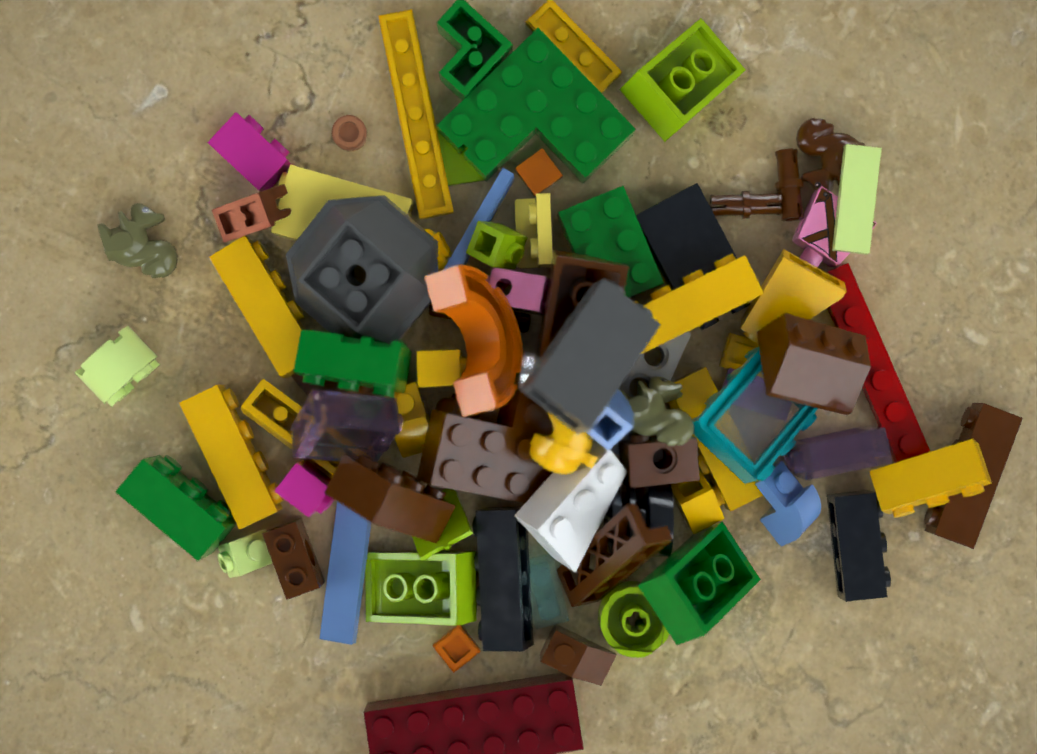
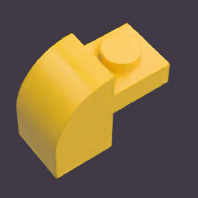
[384,381,430,458]

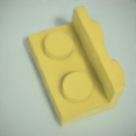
[515,193,553,269]

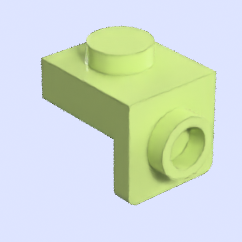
[218,529,273,578]

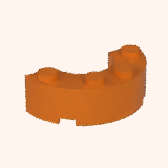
[425,265,523,417]

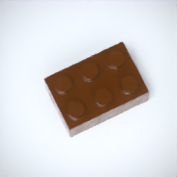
[324,454,456,543]

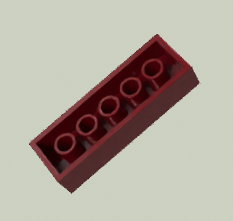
[363,673,584,754]

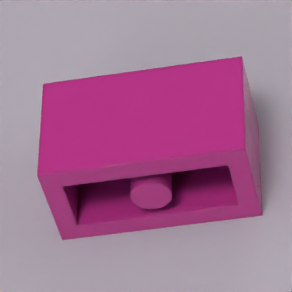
[207,112,292,192]
[274,459,335,517]

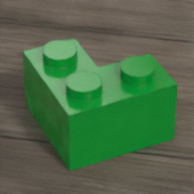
[436,0,513,100]

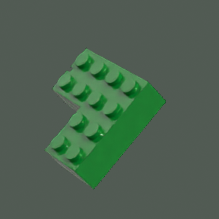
[437,28,636,184]

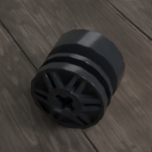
[604,484,674,557]

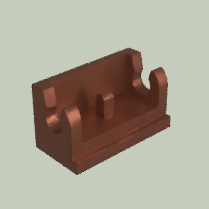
[211,184,291,243]

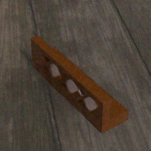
[556,504,673,607]

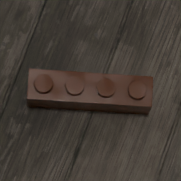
[924,403,1023,549]

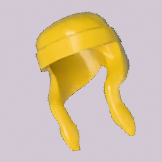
[529,411,598,475]

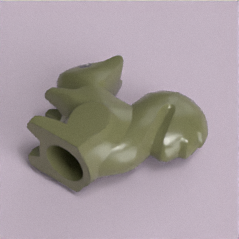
[97,203,178,278]
[619,376,694,446]

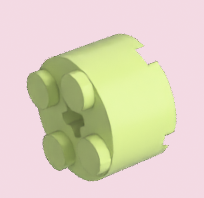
[75,326,160,407]

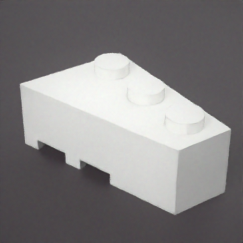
[514,441,627,572]

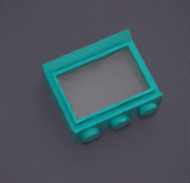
[692,347,818,484]

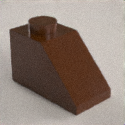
[540,624,617,686]

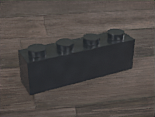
[472,507,534,652]

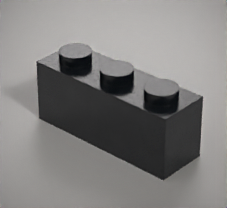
[827,490,891,602]

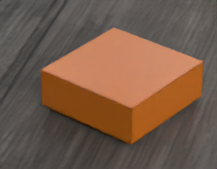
[515,148,563,197]
[432,625,481,673]

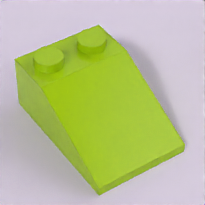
[619,18,746,142]
[365,551,477,626]

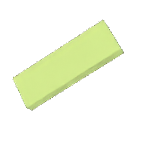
[832,144,882,255]

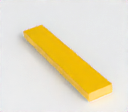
[378,9,454,220]

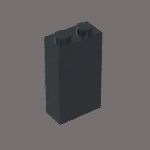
[636,183,751,331]

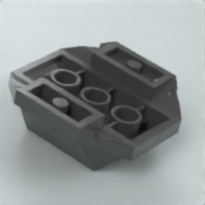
[286,195,439,344]

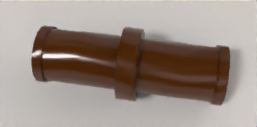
[775,148,804,221]
[710,191,782,219]

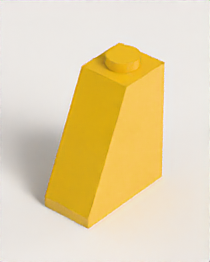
[740,249,846,343]

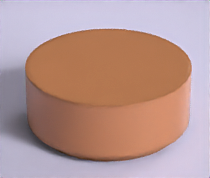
[332,115,367,151]

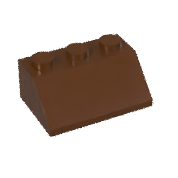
[536,250,629,361]
[757,313,871,415]

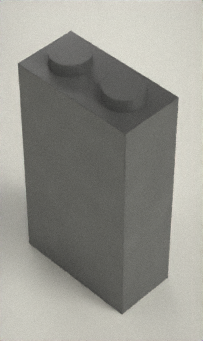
[520,279,661,434]

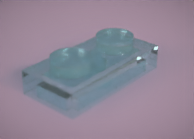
[529,553,570,629]

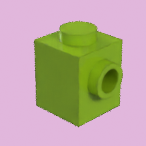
[466,220,528,269]

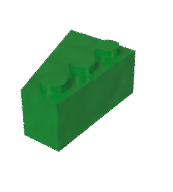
[293,329,412,398]

